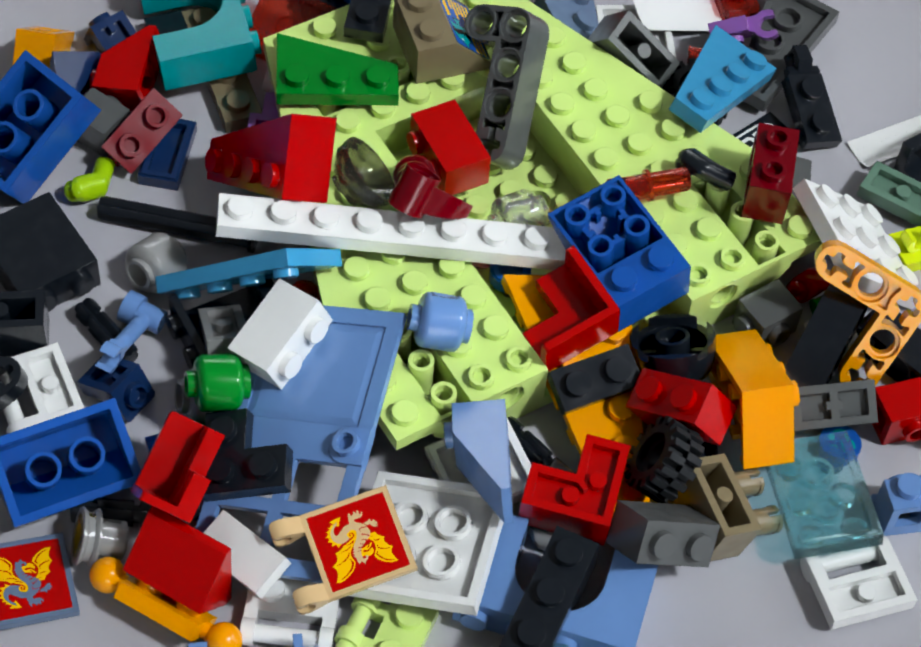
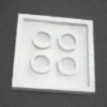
[792,178,919,310]
[349,471,504,616]

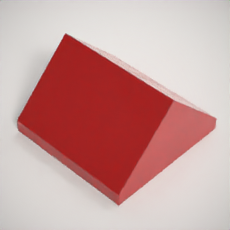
[123,506,232,614]

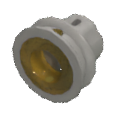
[71,506,128,568]

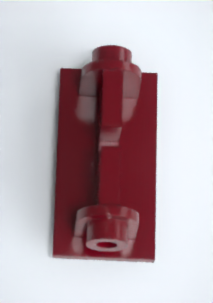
[101,88,183,174]

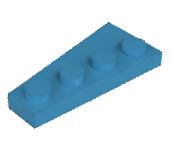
[669,25,777,133]

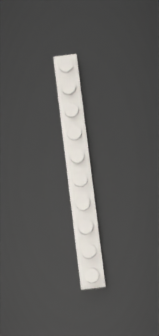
[216,193,566,270]

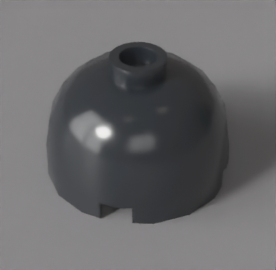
[630,313,716,381]

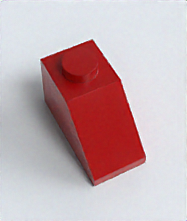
[90,25,159,111]

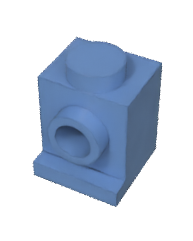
[870,473,921,536]

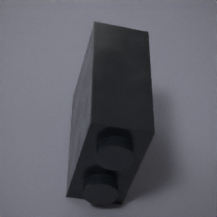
[0,192,101,312]

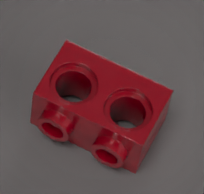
[741,123,800,224]

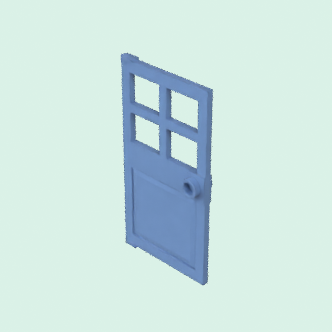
[195,305,407,583]

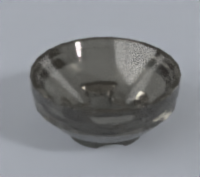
[332,137,395,209]

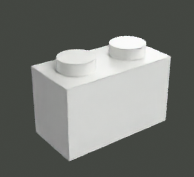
[227,278,333,390]

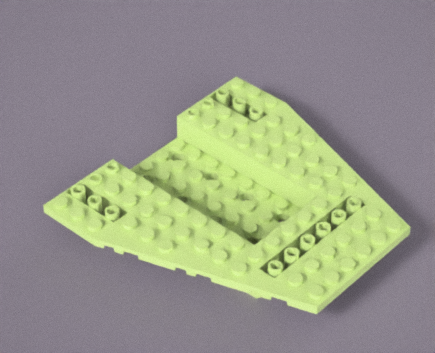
[263,0,822,451]

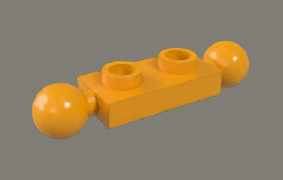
[89,557,243,647]

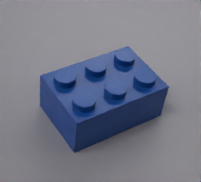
[0,50,101,204]

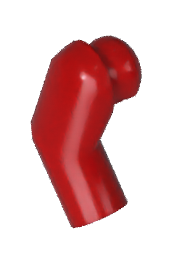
[786,267,830,303]

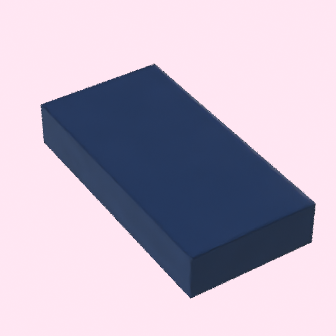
[138,119,197,191]

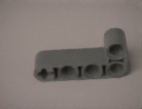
[465,4,549,170]

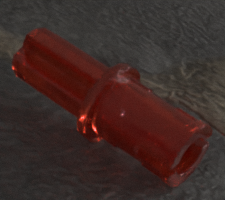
[606,167,691,202]

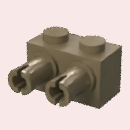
[673,453,784,562]

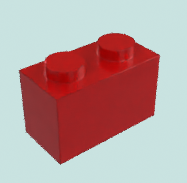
[406,99,491,195]
[625,368,737,446]

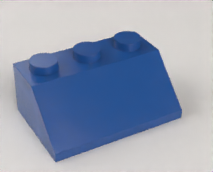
[0,398,141,528]

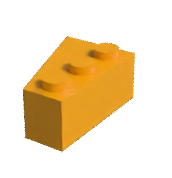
[708,329,800,470]

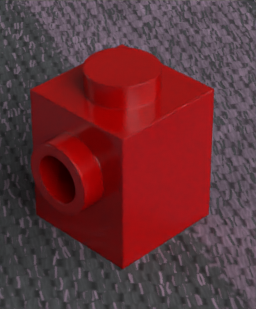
[872,377,921,445]

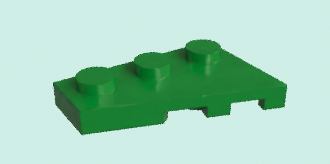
[276,33,399,106]

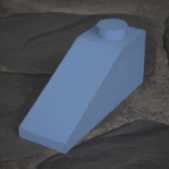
[444,399,514,523]

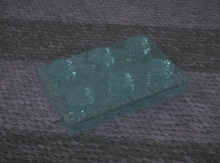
[765,431,884,559]

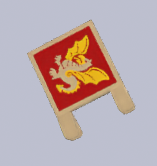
[269,485,418,615]

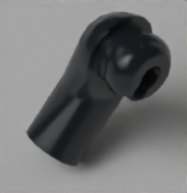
[675,148,736,191]

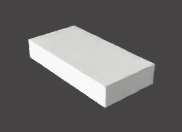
[203,509,292,599]

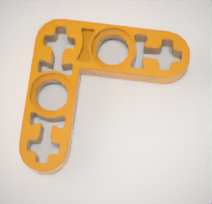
[814,240,921,386]

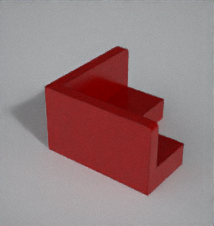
[522,245,620,372]
[130,411,225,523]
[518,434,631,546]

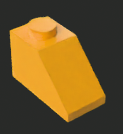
[13,26,74,67]

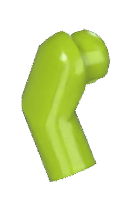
[64,157,115,202]

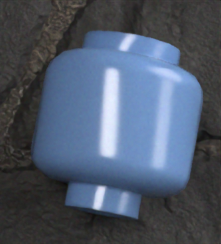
[406,292,474,352]

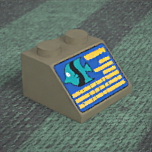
[393,0,491,84]

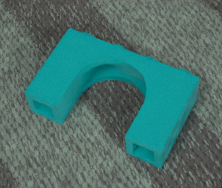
[140,0,262,91]

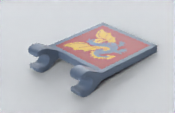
[0,532,80,630]

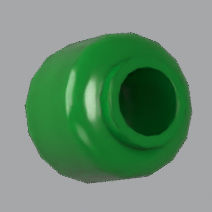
[184,353,251,412]

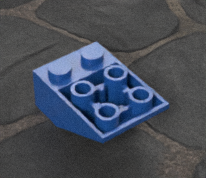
[548,175,691,332]

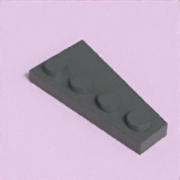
[743,0,839,112]

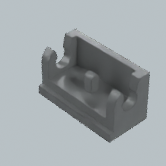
[794,379,878,431]

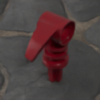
[388,154,473,219]

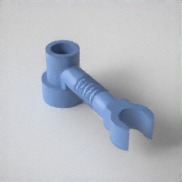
[95,290,168,374]

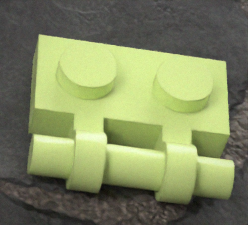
[334,597,439,647]

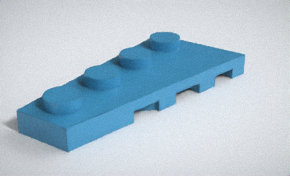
[155,248,342,300]

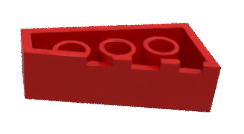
[205,114,337,203]

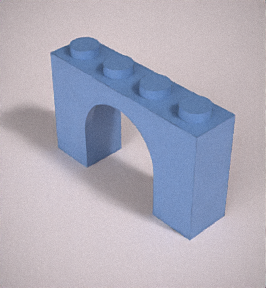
[452,514,658,647]

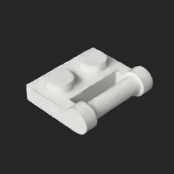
[0,342,84,434]
[800,536,918,630]
[240,578,340,647]

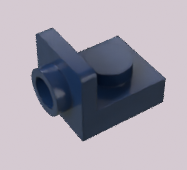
[84,10,136,54]
[77,355,155,422]

